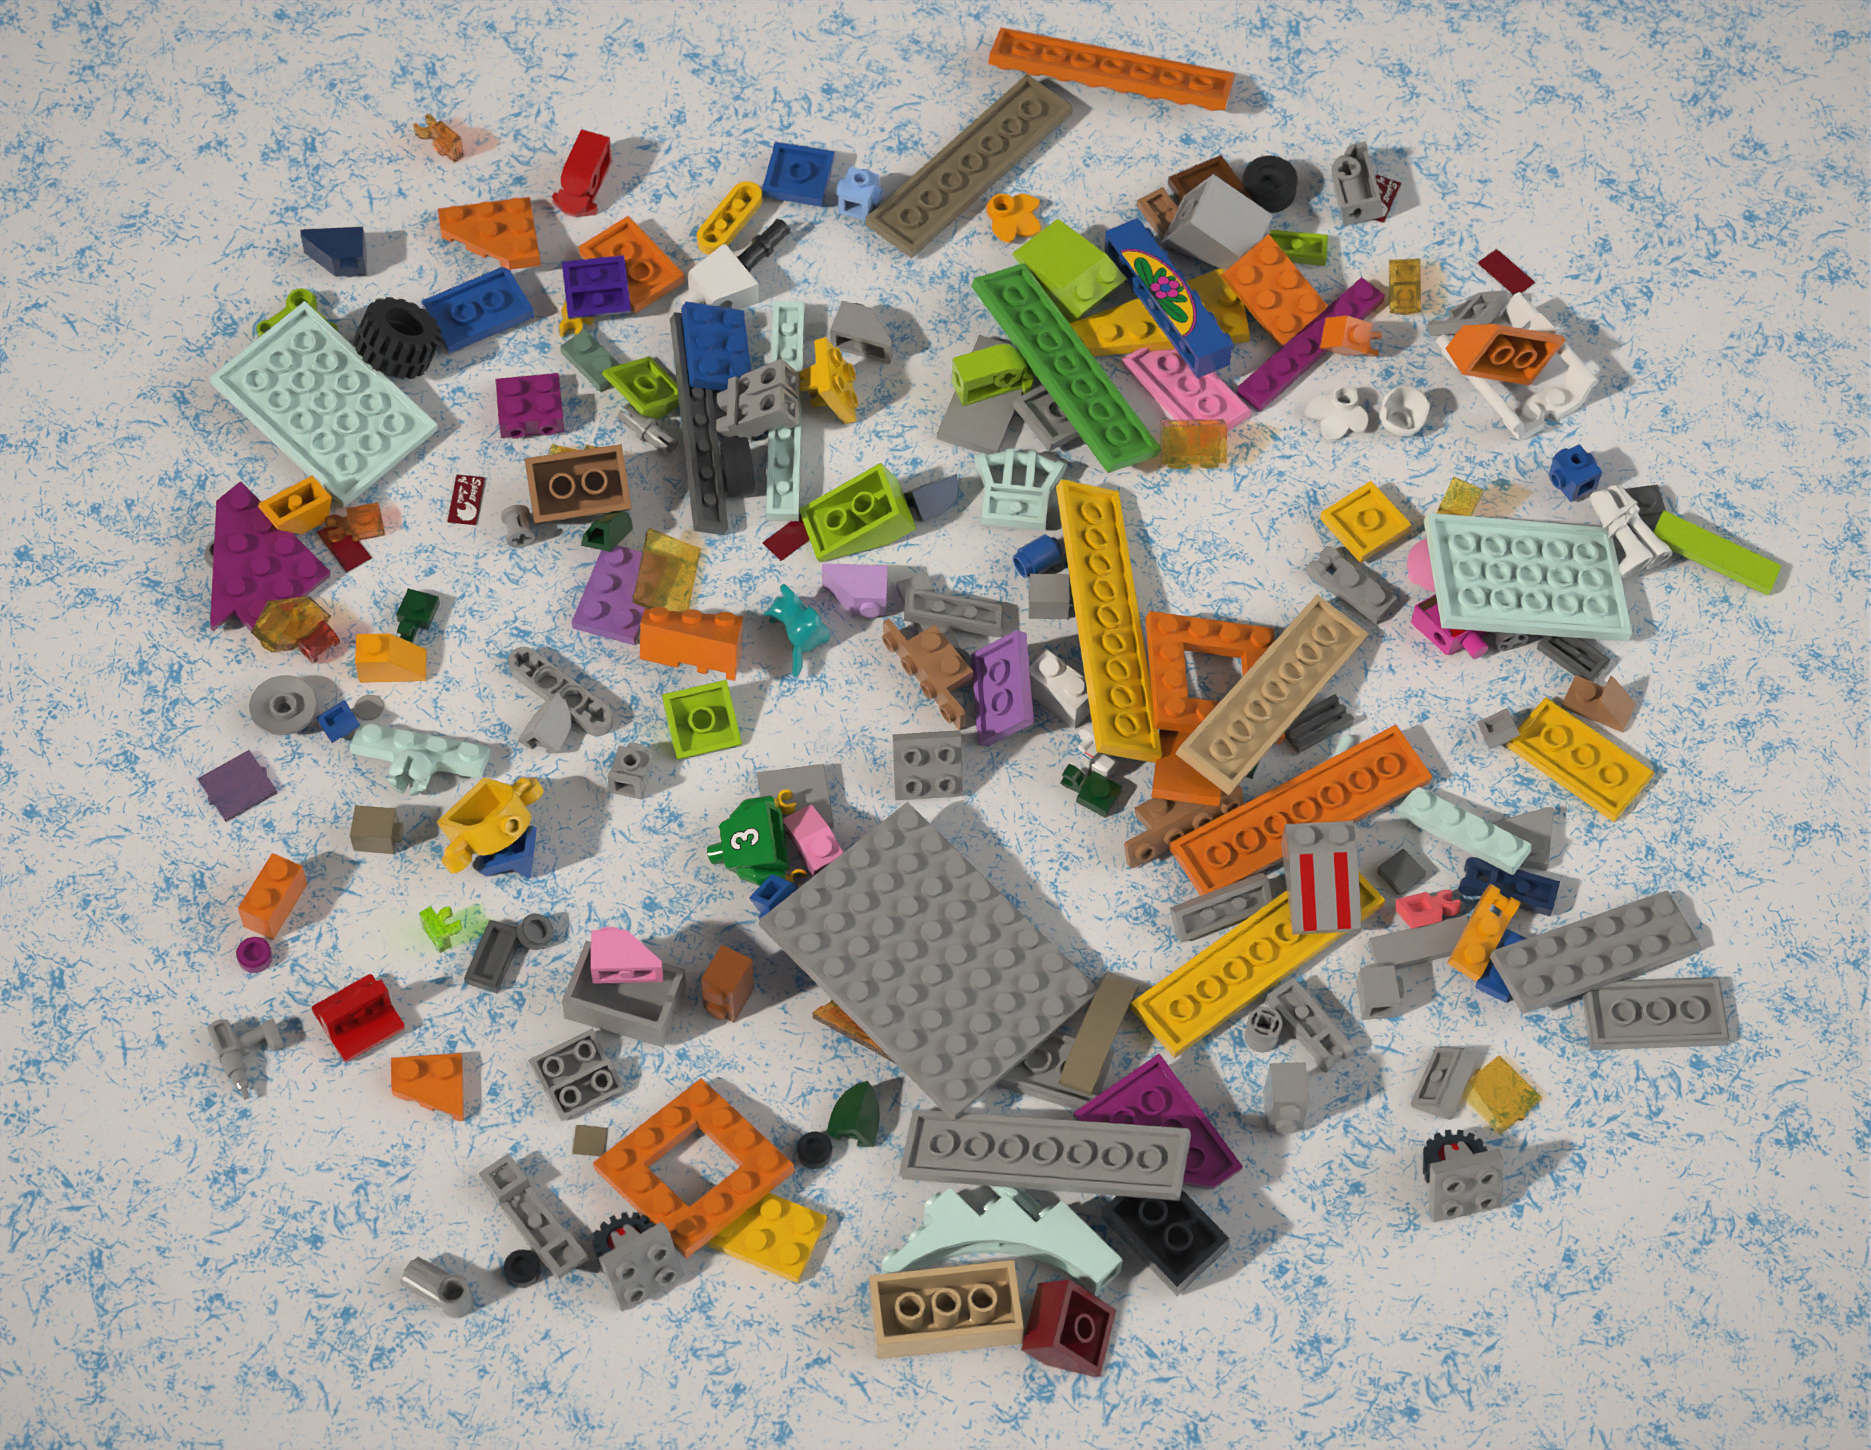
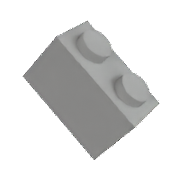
[1263,1062,1309,1134]

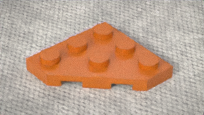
[438,197,541,270]

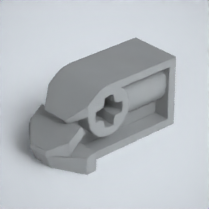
[1332,141,1383,226]

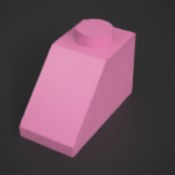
[783,804,843,877]
[591,927,663,984]

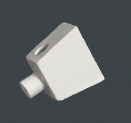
[680,244,759,310]

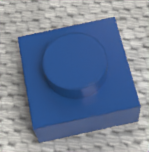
[316,700,361,743]

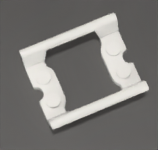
[1436,292,1599,440]

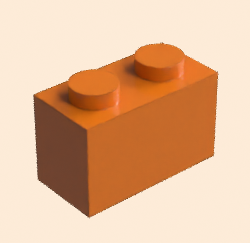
[238,853,308,940]

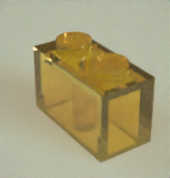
[1160,419,1227,469]

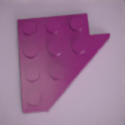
[210,481,331,637]
[1073,1053,1243,1190]

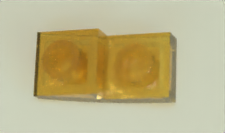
[1389,258,1421,315]

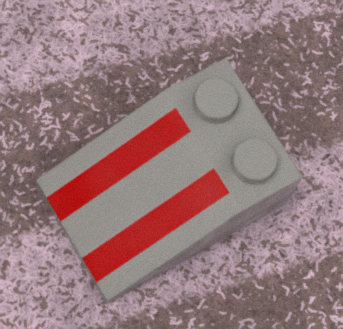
[1281,821,1362,935]

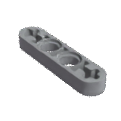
[508,647,613,736]

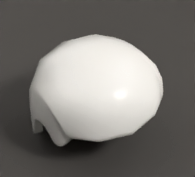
[1379,385,1430,437]

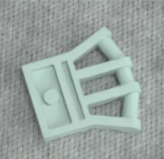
[974,448,1067,531]

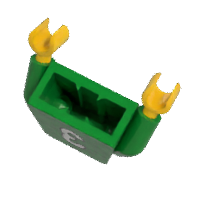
[707,789,807,887]

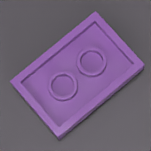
[572,545,667,646]
[971,630,1034,747]

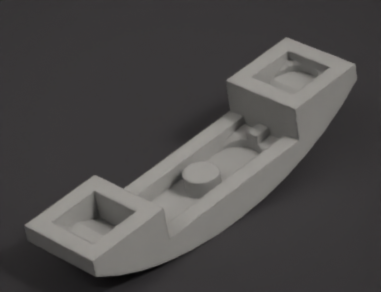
[479,1153,589,1279]

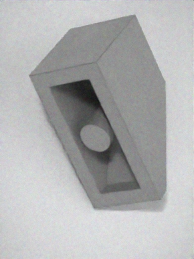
[830,300,892,364]

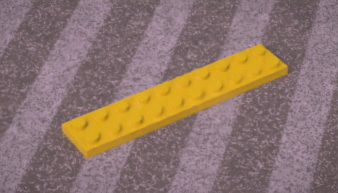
[1056,479,1162,763]

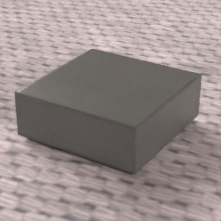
[1377,848,1426,896]

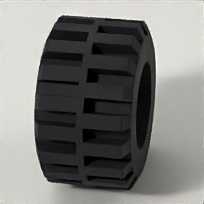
[354,297,442,379]

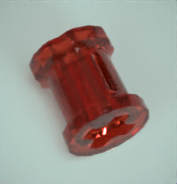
[295,620,340,664]

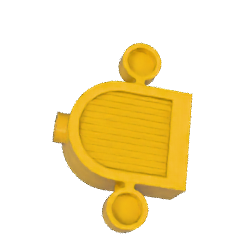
[436,777,544,874]

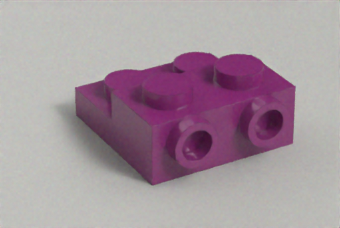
[495,373,565,439]

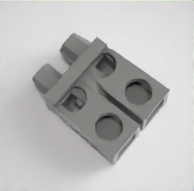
[716,359,800,440]

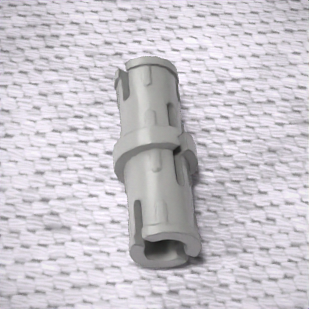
[617,403,678,456]

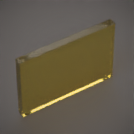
[632,528,701,612]

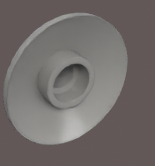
[249,675,317,735]

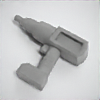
[207,1018,284,1100]

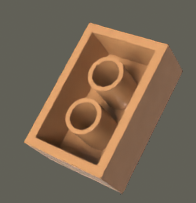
[524,444,632,525]

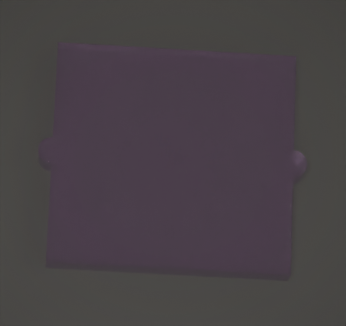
[197,750,277,822]

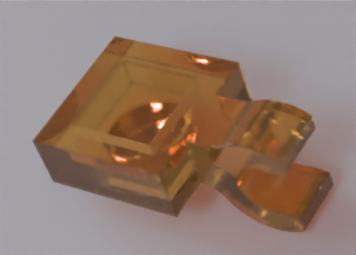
[413,114,464,163]

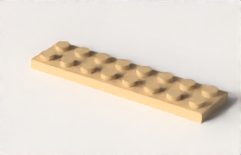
[1175,594,1369,795]

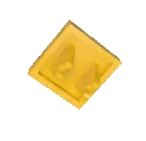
[798,337,858,424]

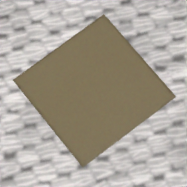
[572,1125,607,1156]

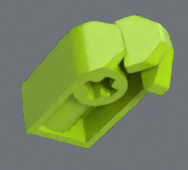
[951,344,1035,406]

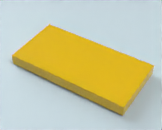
[1506,697,1655,823]

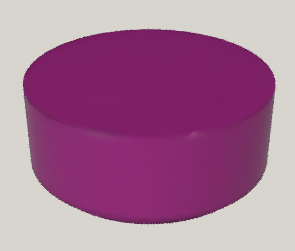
[236,937,273,973]

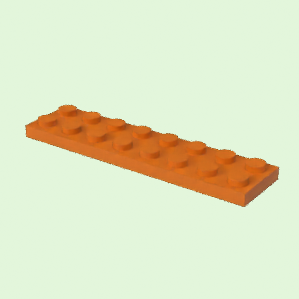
[988,27,1235,111]
[1169,724,1433,896]

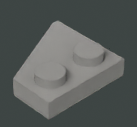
[1427,290,1509,336]
[1491,807,1554,871]

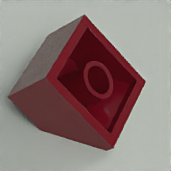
[1021,1279,1116,1377]

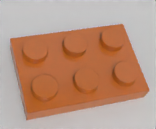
[578,216,685,313]
[1220,234,1328,347]

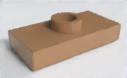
[1136,187,1178,252]

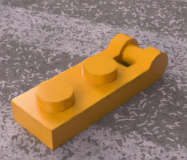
[1447,884,1520,982]

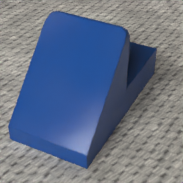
[477,825,537,879]

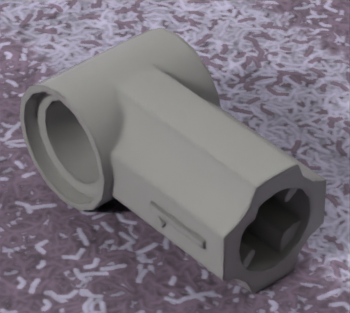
[400,1256,474,1318]

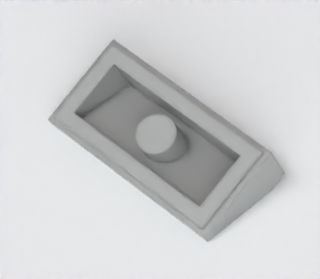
[1410,1047,1475,1120]

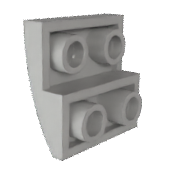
[529,1028,625,1121]

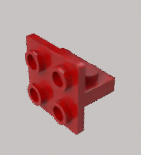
[311,974,405,1062]

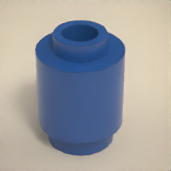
[1012,534,1063,578]

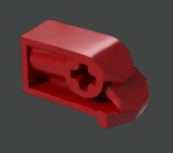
[552,129,612,218]

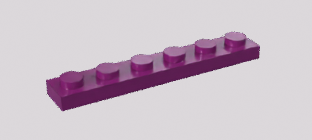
[1237,277,1385,412]

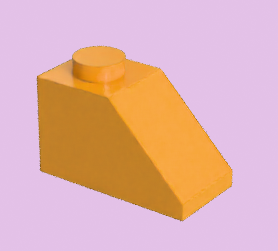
[258,475,332,534]
[355,633,427,683]

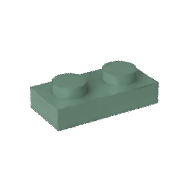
[560,329,620,393]

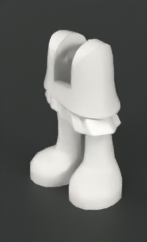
[1590,484,1673,579]

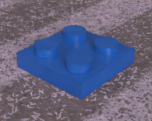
[762,141,835,207]

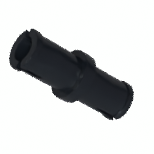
[737,218,791,272]

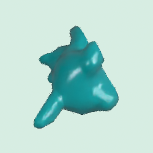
[764,584,830,677]

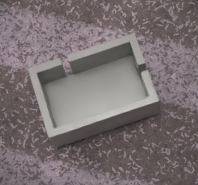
[562,941,686,1048]

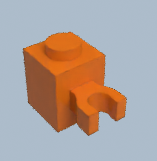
[1320,316,1382,357]

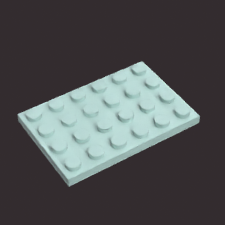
[210,301,438,509]
[1424,513,1632,642]

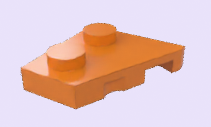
[391,1053,464,1121]

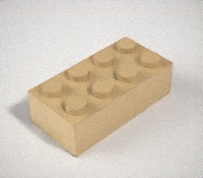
[869,1260,1024,1360]

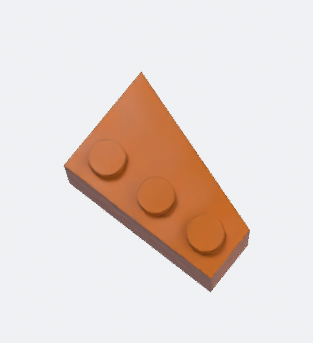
[640,607,743,681]

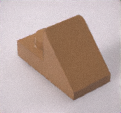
[1561,675,1636,733]

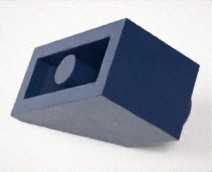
[300,226,367,277]

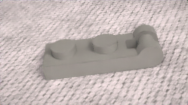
[1305,546,1398,625]
[1265,977,1354,1073]

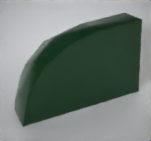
[581,511,633,552]
[826,1080,880,1147]

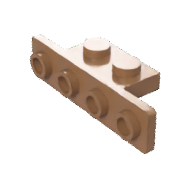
[882,619,973,730]
[1124,785,1244,868]

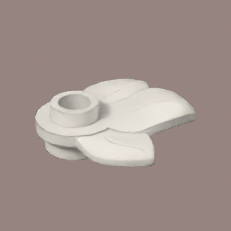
[1305,385,1368,441]

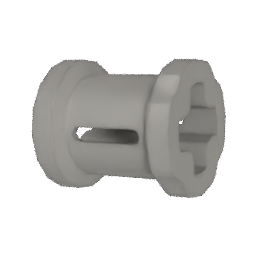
[501,505,536,548]

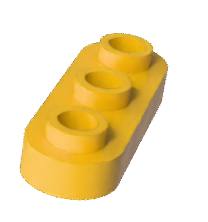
[696,181,762,255]

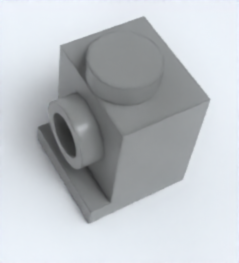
[608,743,653,800]

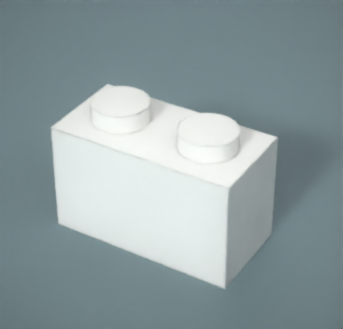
[1029,650,1090,729]

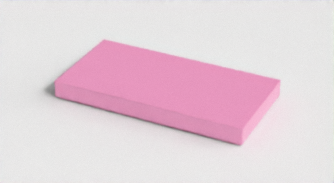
[1122,348,1252,448]

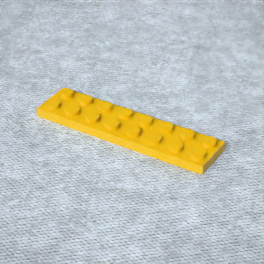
[1130,872,1385,1059]

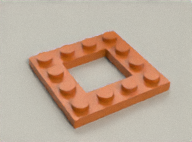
[1145,611,1285,745]
[593,1078,795,1259]

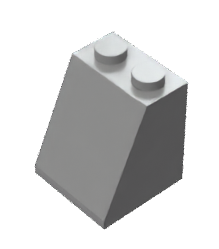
[1161,174,1273,270]

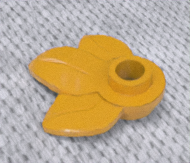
[986,193,1041,243]

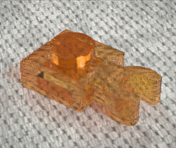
[324,502,385,542]

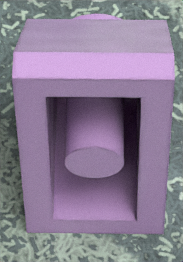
[822,564,888,618]

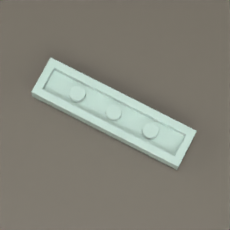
[1398,787,1531,875]

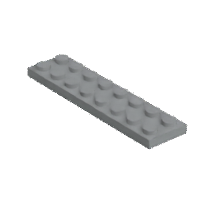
[899,1109,1191,1200]

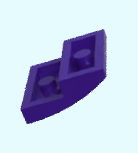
[562,255,631,319]

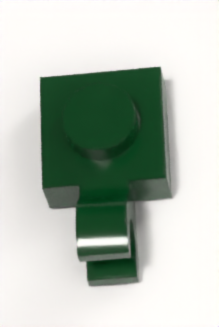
[396,588,440,643]
[1060,764,1123,818]

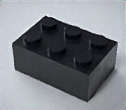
[1102,1189,1230,1296]

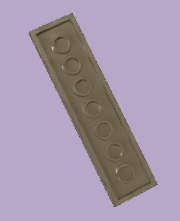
[865,74,1073,259]

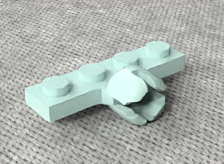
[350,722,490,796]

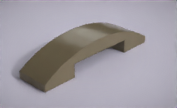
[1058,972,1140,1096]

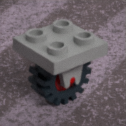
[1423,1129,1504,1222]
[592,1212,684,1312]

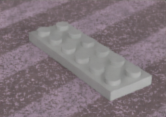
[1490,890,1701,1015]

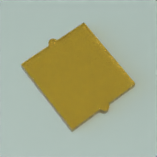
[1462,1055,1542,1135]

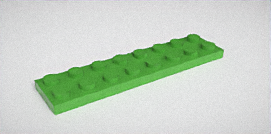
[971,263,1162,473]

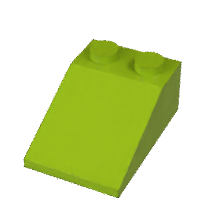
[1012,219,1127,323]
[799,463,917,562]

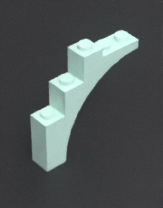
[881,1187,1123,1295]

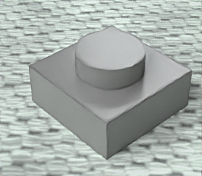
[1477,708,1520,749]

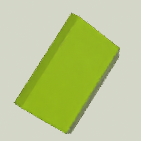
[602,356,679,420]
[661,679,742,760]

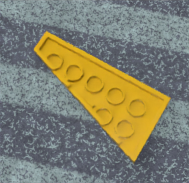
[1069,268,1250,357]

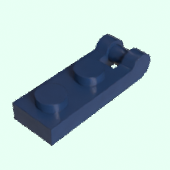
[1458,857,1560,917]

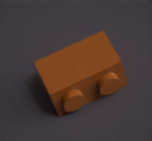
[701,945,754,1022]

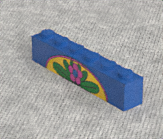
[1104,218,1234,379]

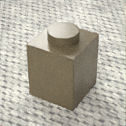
[350,805,404,854]

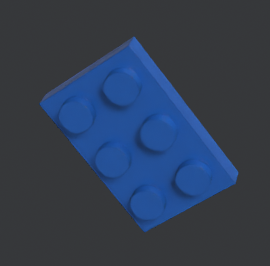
[421,267,535,353]
[681,301,751,391]

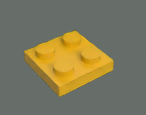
[1320,481,1412,563]

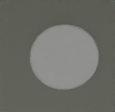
[354,695,384,720]

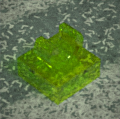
[419,906,462,953]

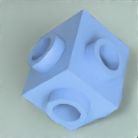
[836,166,883,220]

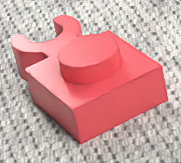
[1395,890,1461,929]

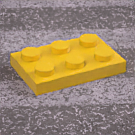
[705,1193,828,1284]

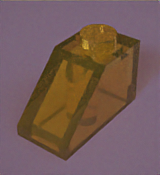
[251,596,331,653]

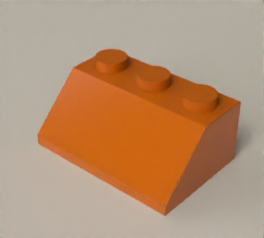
[1445,324,1566,385]

